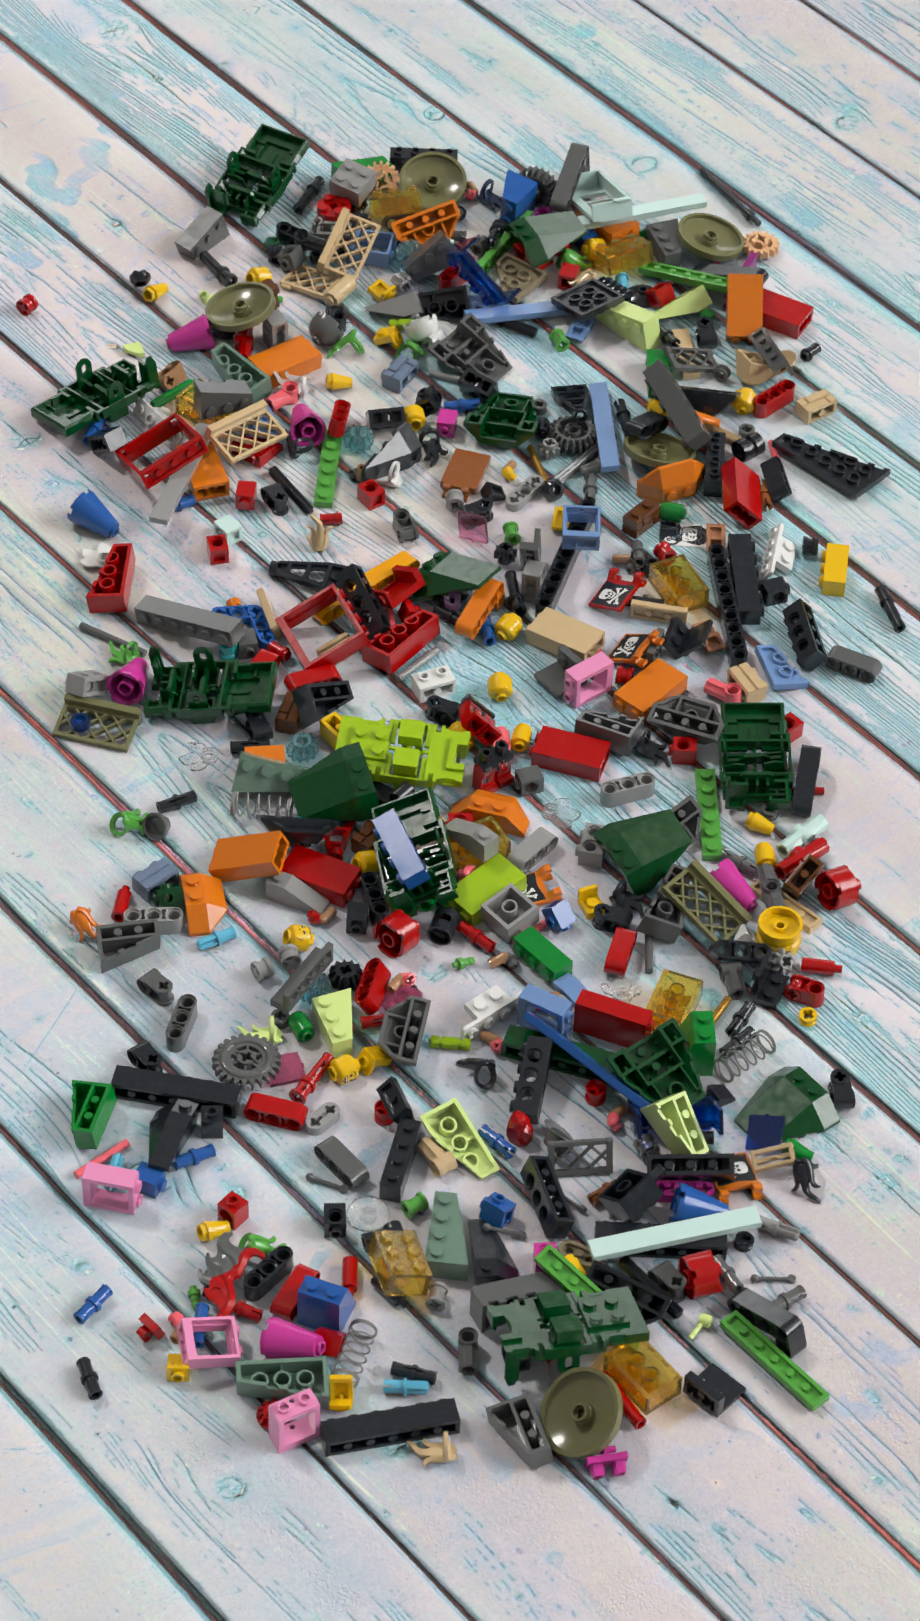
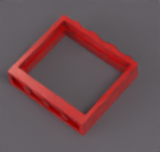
[114,413,209,490]
[275,583,371,669]

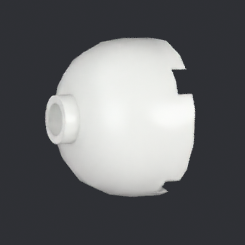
[402,313,439,344]

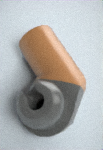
[348,464,364,481]
[612,554,637,573]
[487,952,519,969]

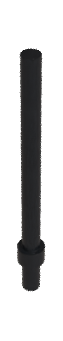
[699,167,761,227]

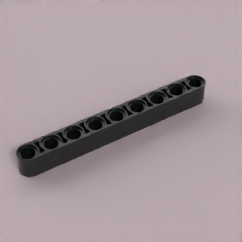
[535,499,595,617]
[707,544,748,668]

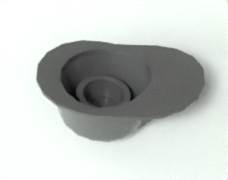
[543,1119,578,1156]

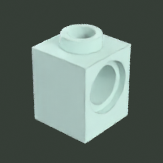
[214,514,242,547]

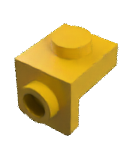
[367,278,396,302]
[373,325,403,350]
[357,1046,393,1076]
[329,1374,354,1412]

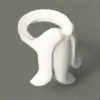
[273,370,310,398]
[375,461,403,488]

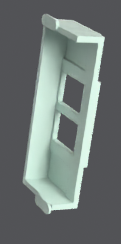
[571,169,633,223]

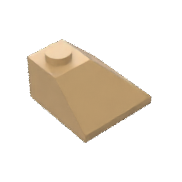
[736,349,781,386]

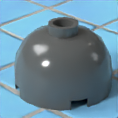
[309,311,344,346]

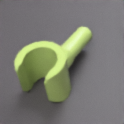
[199,291,214,304]
[688,1313,713,1340]

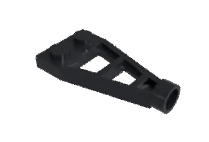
[551,384,589,424]
[268,560,348,592]

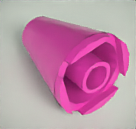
[165,314,216,352]
[290,403,326,447]
[106,657,149,706]
[710,858,758,913]
[260,1317,326,1359]

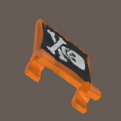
[608,630,665,668]
[522,864,562,906]
[713,1152,763,1205]

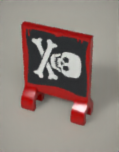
[588,567,647,612]

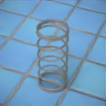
[230,790,293,818]
[714,1029,776,1083]
[331,1319,378,1388]

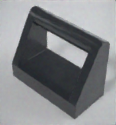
[376,1076,414,1124]

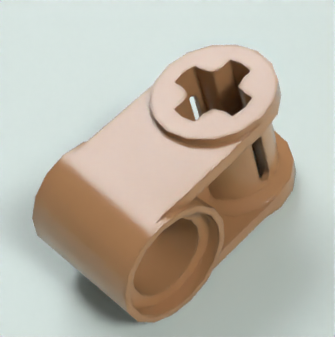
[157,360,187,389]

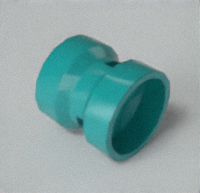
[219,643,238,660]

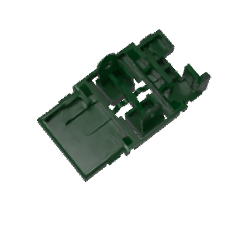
[143,647,278,724]
[370,787,459,918]

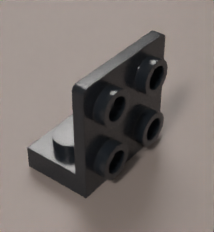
[662,617,713,659]
[750,948,790,1010]
[683,1363,746,1418]

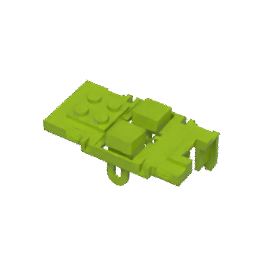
[335,715,471,790]

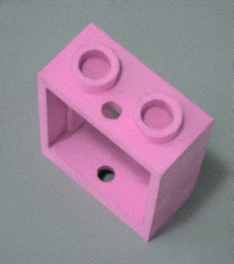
[563,651,614,709]
[82,1161,143,1215]
[177,1316,243,1369]
[269,1388,320,1454]

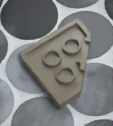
[496,252,548,304]

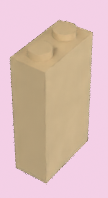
[525,607,605,661]

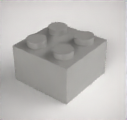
[329,158,376,207]
[480,883,539,944]

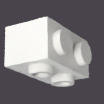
[411,665,456,703]

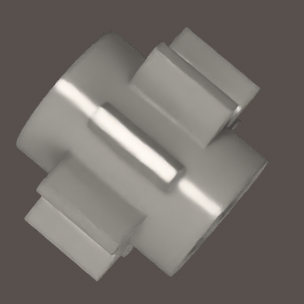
[390,271,412,293]
[538,438,561,461]
[771,948,795,974]

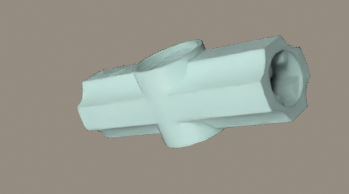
[776,814,829,859]

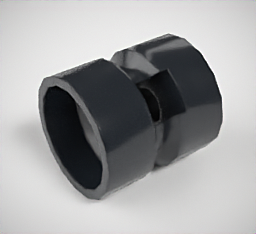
[731,432,766,463]
[427,906,460,945]

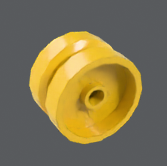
[756,906,803,956]

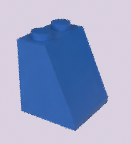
[500,170,538,225]
[298,1275,356,1332]

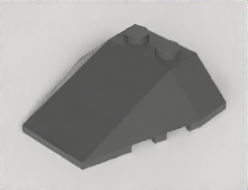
[427,313,512,382]

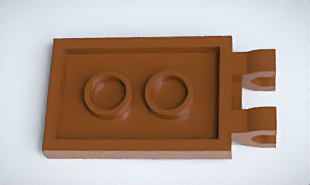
[440,448,491,503]

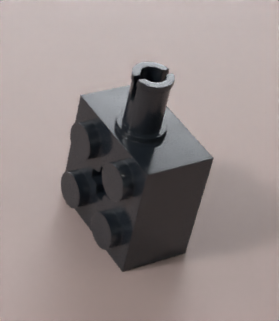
[598,1163,666,1223]

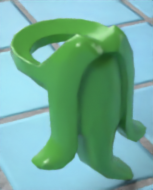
[556,249,594,273]
[327,329,365,359]
[395,339,426,360]
[108,641,141,665]
[109,809,148,837]
[238,1232,286,1257]

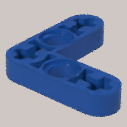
[212,605,275,650]

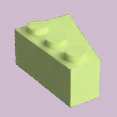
[312,988,353,1058]
[640,1091,709,1154]

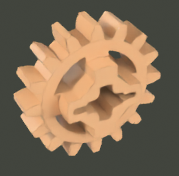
[367,160,400,198]
[743,230,780,260]

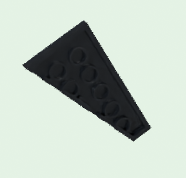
[771,433,891,500]

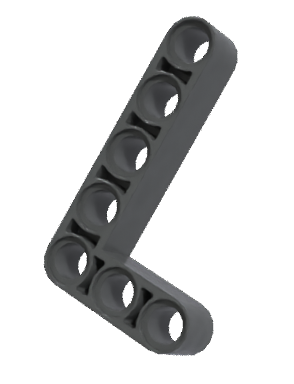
[549,142,590,212]

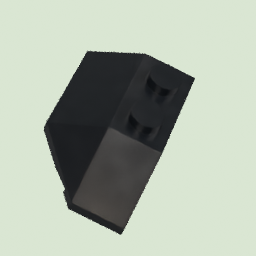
[680,386,741,417]
[256,814,339,847]
[586,1259,672,1325]

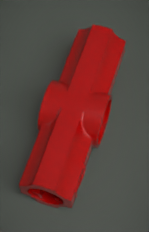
[235,327,254,360]
[774,837,830,880]

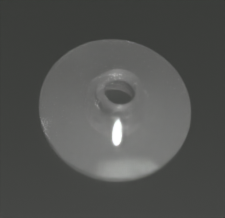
[346,1196,390,1232]

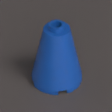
[67,490,120,538]
[669,1182,730,1223]

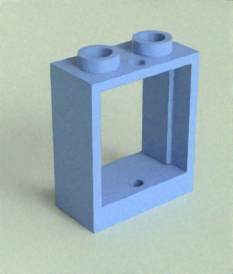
[348,230,397,268]
[562,505,601,551]
[517,983,574,1037]

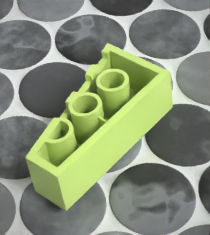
[595,301,662,353]

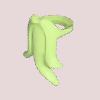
[237,1015,283,1044]

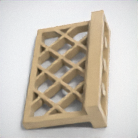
[316,207,381,281]
[203,399,288,465]

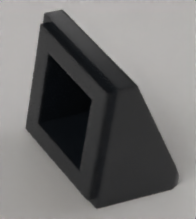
[480,482,506,502]
[706,1084,736,1109]

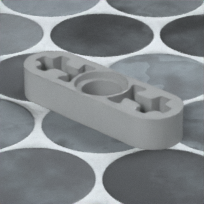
[505,475,544,512]

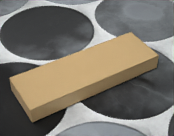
[256,587,284,639]
[630,599,688,625]

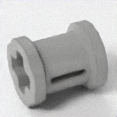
[425,1281,449,1311]

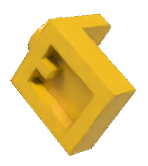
[551,506,570,531]
[577,884,605,920]
[166,1354,190,1383]

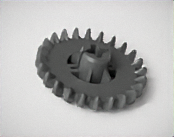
[212,1033,281,1091]

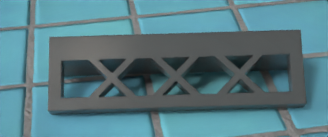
[748,326,795,376]
[519,528,541,571]
[270,942,333,1014]

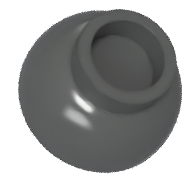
[143,812,171,841]

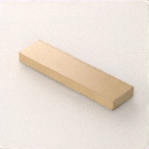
[671,328,700,380]
[750,880,823,935]

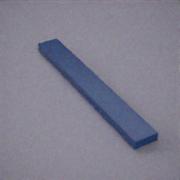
[523,1011,652,1109]

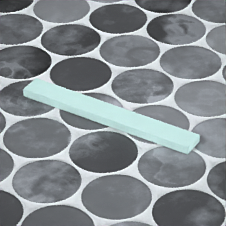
[577,193,707,230]
[587,1205,762,1261]

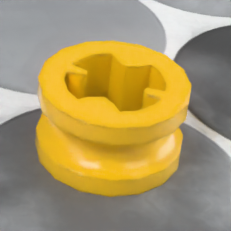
[798,1007,817,1027]

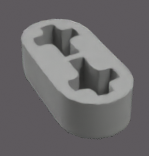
[306,1102,340,1136]

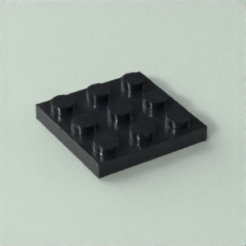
[551,278,625,322]

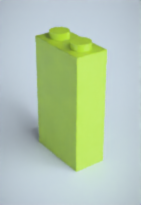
[445,853,527,927]

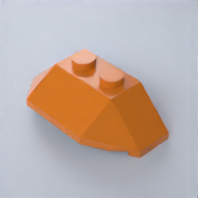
[390,199,461,250]
[636,458,705,503]
[447,789,530,838]
[179,872,227,937]

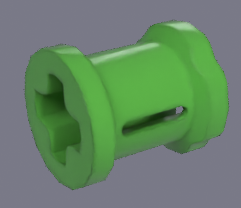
[549,328,570,352]
[502,521,521,546]
[400,1192,429,1219]

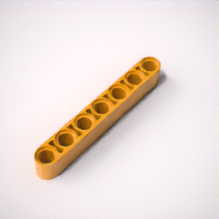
[313,551,420,625]

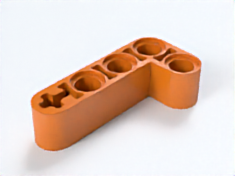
[454,578,505,640]

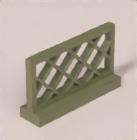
[52,692,142,753]
[661,859,753,949]

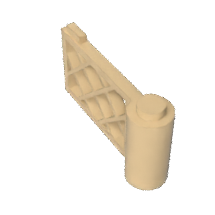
[280,264,357,306]

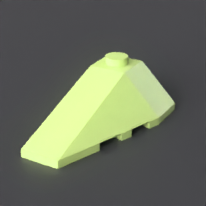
[653,285,713,320]
[419,1097,500,1180]

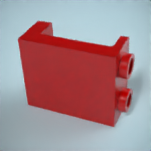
[373,565,425,609]

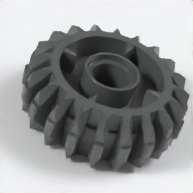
[518,165,557,207]
[548,415,597,456]

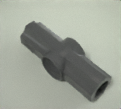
[756,863,786,908]

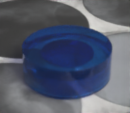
[70,713,90,733]

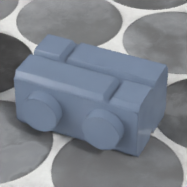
[381,354,419,394]
[132,857,179,902]

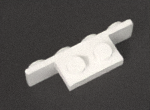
[133,398,183,450]
[760,523,797,581]
[460,984,523,1040]

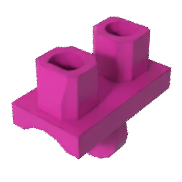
[584,1445,629,1480]

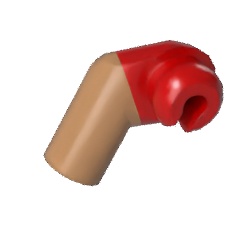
[307,906,337,924]

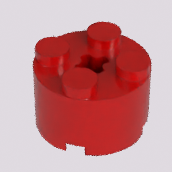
[317,193,351,227]
[814,865,861,911]
[372,909,421,959]
[678,1250,722,1300]

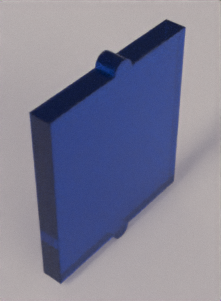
[745,1113,785,1152]

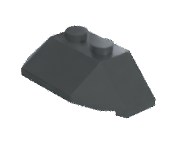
[646,694,725,745]
[671,794,703,845]
[377,995,431,1066]

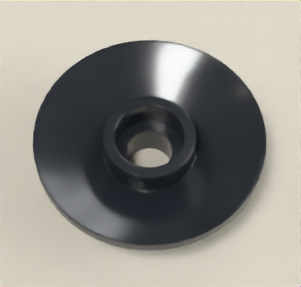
[628,285,652,308]

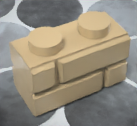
[794,389,837,425]
[726,662,768,703]

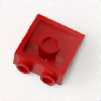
[232,434,283,468]

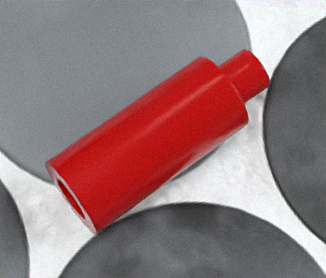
[111,885,132,922]
[801,957,842,976]
[341,1256,358,1297]

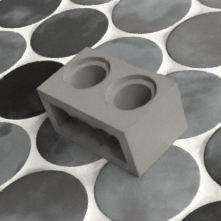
[262,309,288,349]
[521,559,546,604]
[65,670,110,697]
[575,822,606,869]

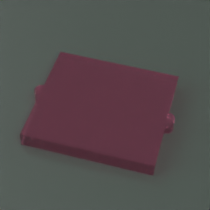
[457,510,488,544]
[269,1052,306,1087]

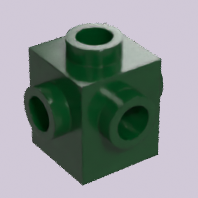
[152,883,185,907]

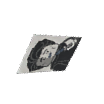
[659,521,706,548]

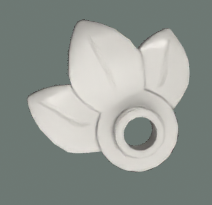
[80,542,111,568]

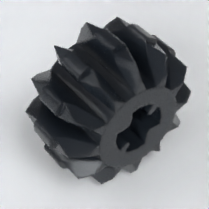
[328,959,363,992]

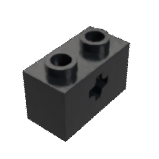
[458,367,499,404]
[365,406,406,431]
[86,426,128,454]

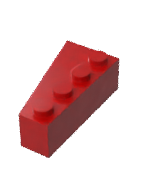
[86,543,136,613]
[361,609,440,674]

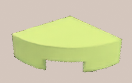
[123,342,145,358]

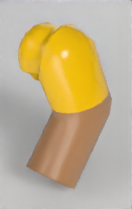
[501,460,517,482]

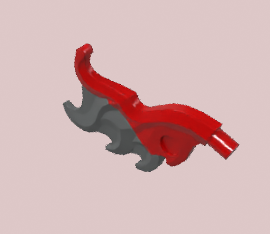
[197,1232,265,1317]

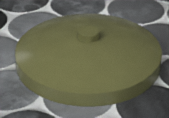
[399,152,467,210]
[676,213,744,261]
[205,281,276,332]
[623,433,696,468]
[539,1367,623,1459]

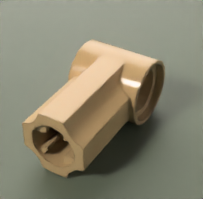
[417,1136,458,1178]

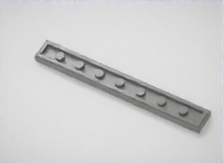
[149,422,210,525]

